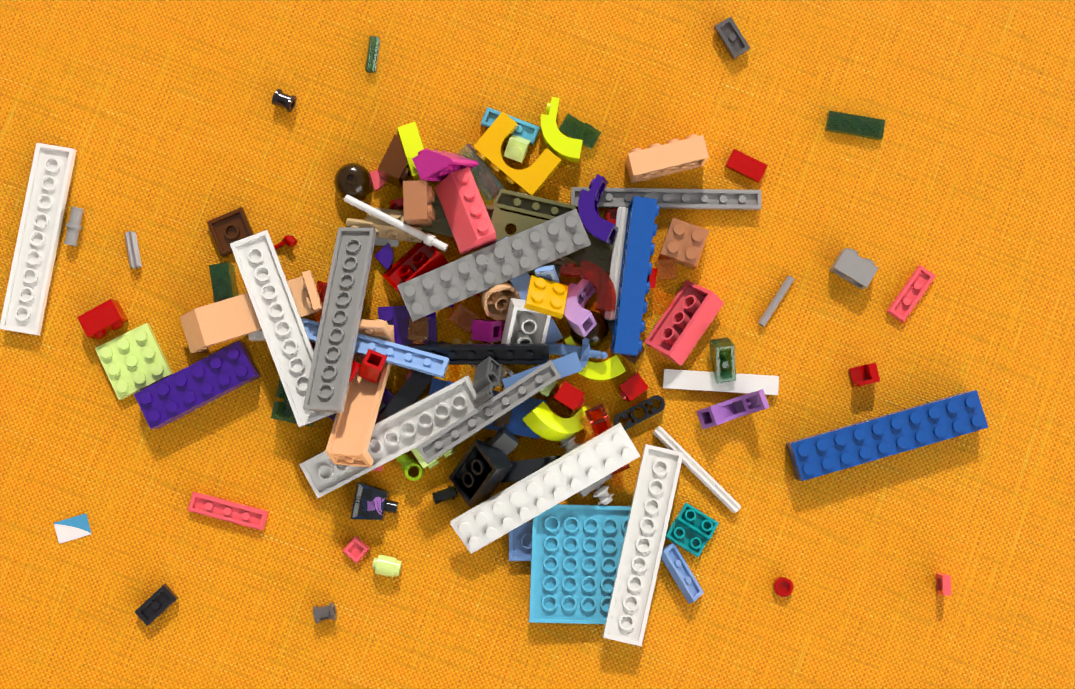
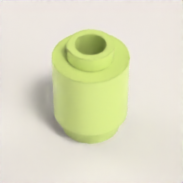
[372,554,402,577]

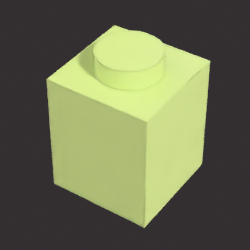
[504,135,531,163]

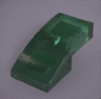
[558,113,601,149]

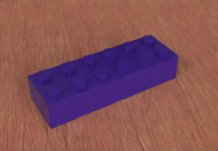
[134,341,261,429]

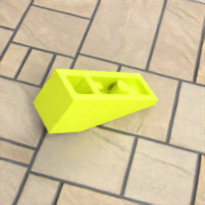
[397,122,424,181]

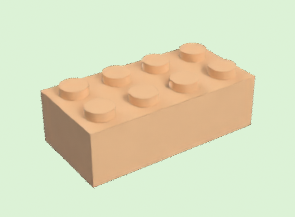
[625,134,709,184]

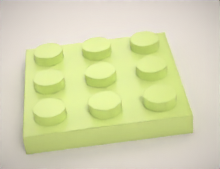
[95,323,173,400]

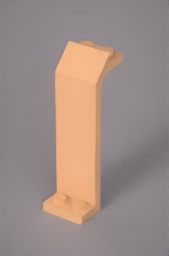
[180,270,323,354]
[325,319,395,467]

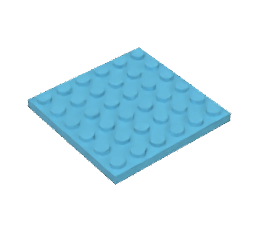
[529,504,631,624]

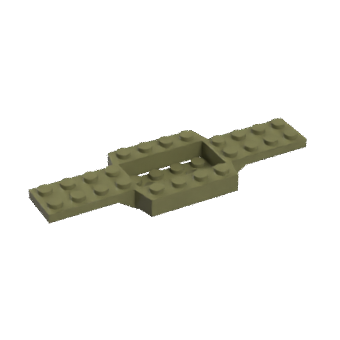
[421,189,614,279]

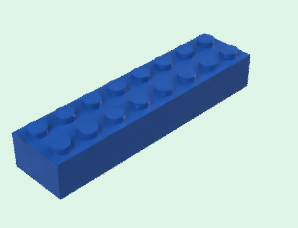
[610,196,660,356]

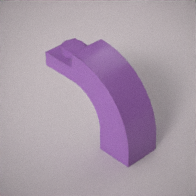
[696,389,769,429]

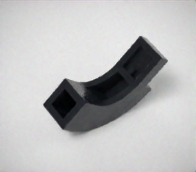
[501,455,561,483]

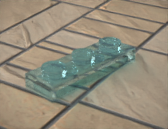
[457,144,504,201]

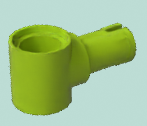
[395,453,424,481]

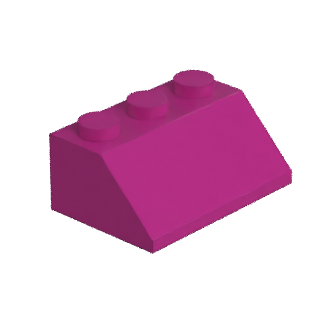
[412,148,479,182]

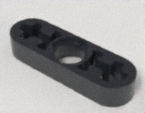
[613,395,665,430]

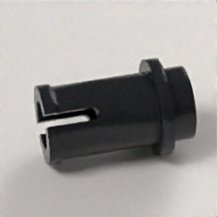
[432,485,458,505]

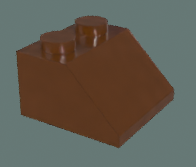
[378,135,410,188]

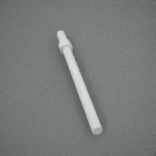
[344,194,448,252]

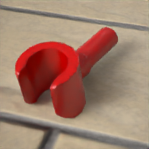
[274,235,297,250]

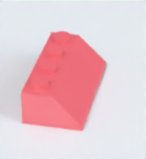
[435,167,497,255]
[644,280,724,366]

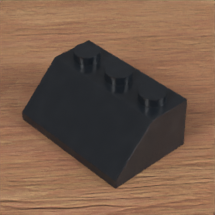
[449,439,513,507]

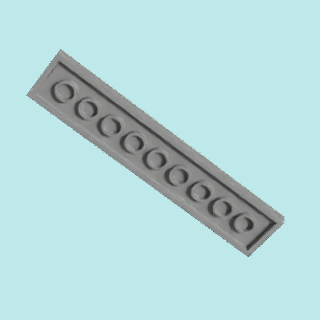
[397,209,591,321]
[303,227,377,413]

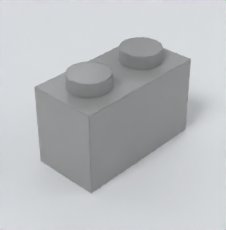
[829,248,878,290]

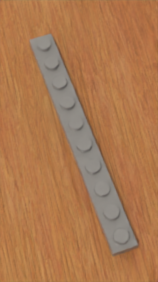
[571,187,761,210]

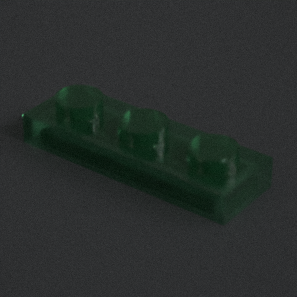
[825,111,885,140]

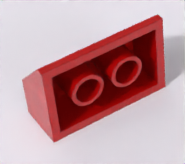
[382,241,449,295]

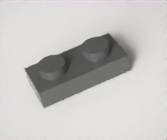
[714,17,750,60]

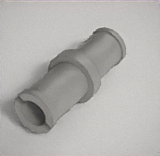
[64,206,84,246]

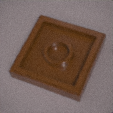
[207,207,255,257]

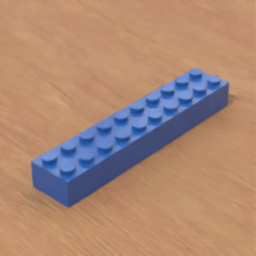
[786,390,989,481]

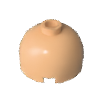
[481,282,521,321]

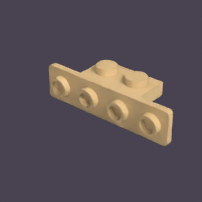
[346,207,422,243]

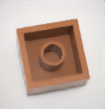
[403,180,436,227]
[658,218,709,269]

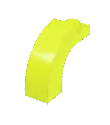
[541,97,583,163]
[564,336,626,381]
[522,401,589,441]

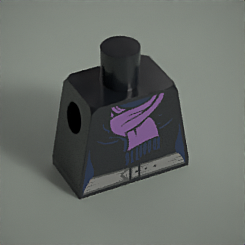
[350,481,399,520]

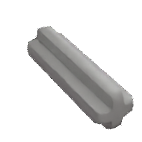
[124,231,142,269]

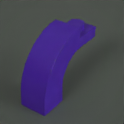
[578,174,618,245]

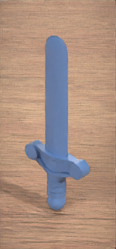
[545,338,608,368]

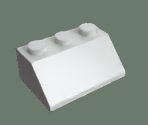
[501,298,551,365]

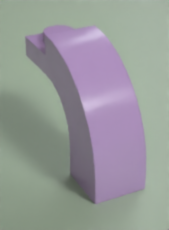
[564,272,600,338]

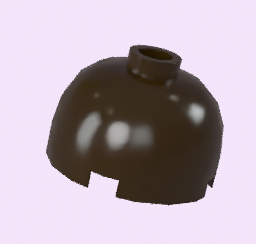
[334,163,373,201]
[570,310,608,348]

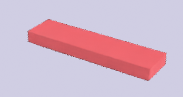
[188,492,269,530]

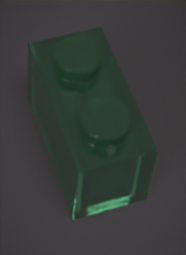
[209,262,239,302]

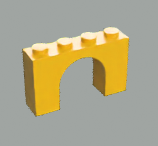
[474,111,562,196]

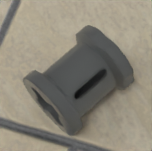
[313,602,337,623]

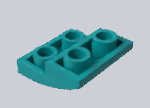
[665,503,719,557]

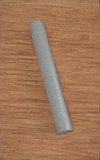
[758,275,794,327]

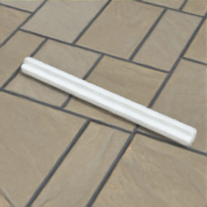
[604,207,628,320]
[653,426,741,513]

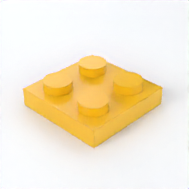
[524,275,568,319]

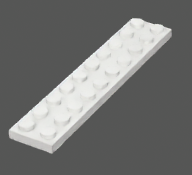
[0,143,77,336]
[230,230,336,427]
[299,375,484,498]
[450,423,640,554]
[602,444,684,646]

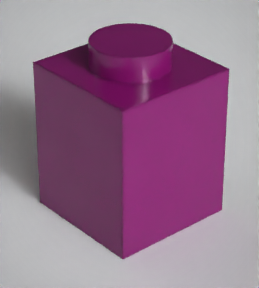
[471,319,502,343]

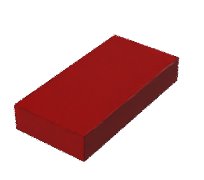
[725,149,768,183]

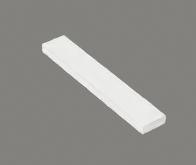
[663,369,779,395]

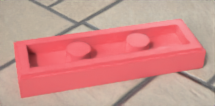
[886,265,936,323]

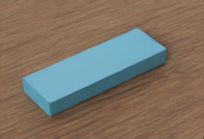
[481,107,540,146]

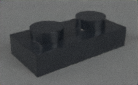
[134,584,178,626]

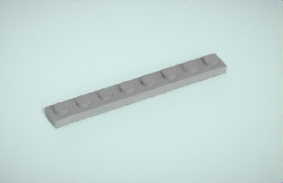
[416,360,562,464]

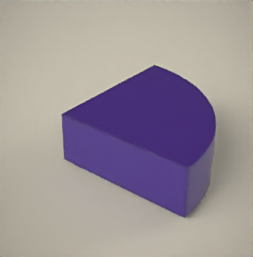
[374,243,394,270]

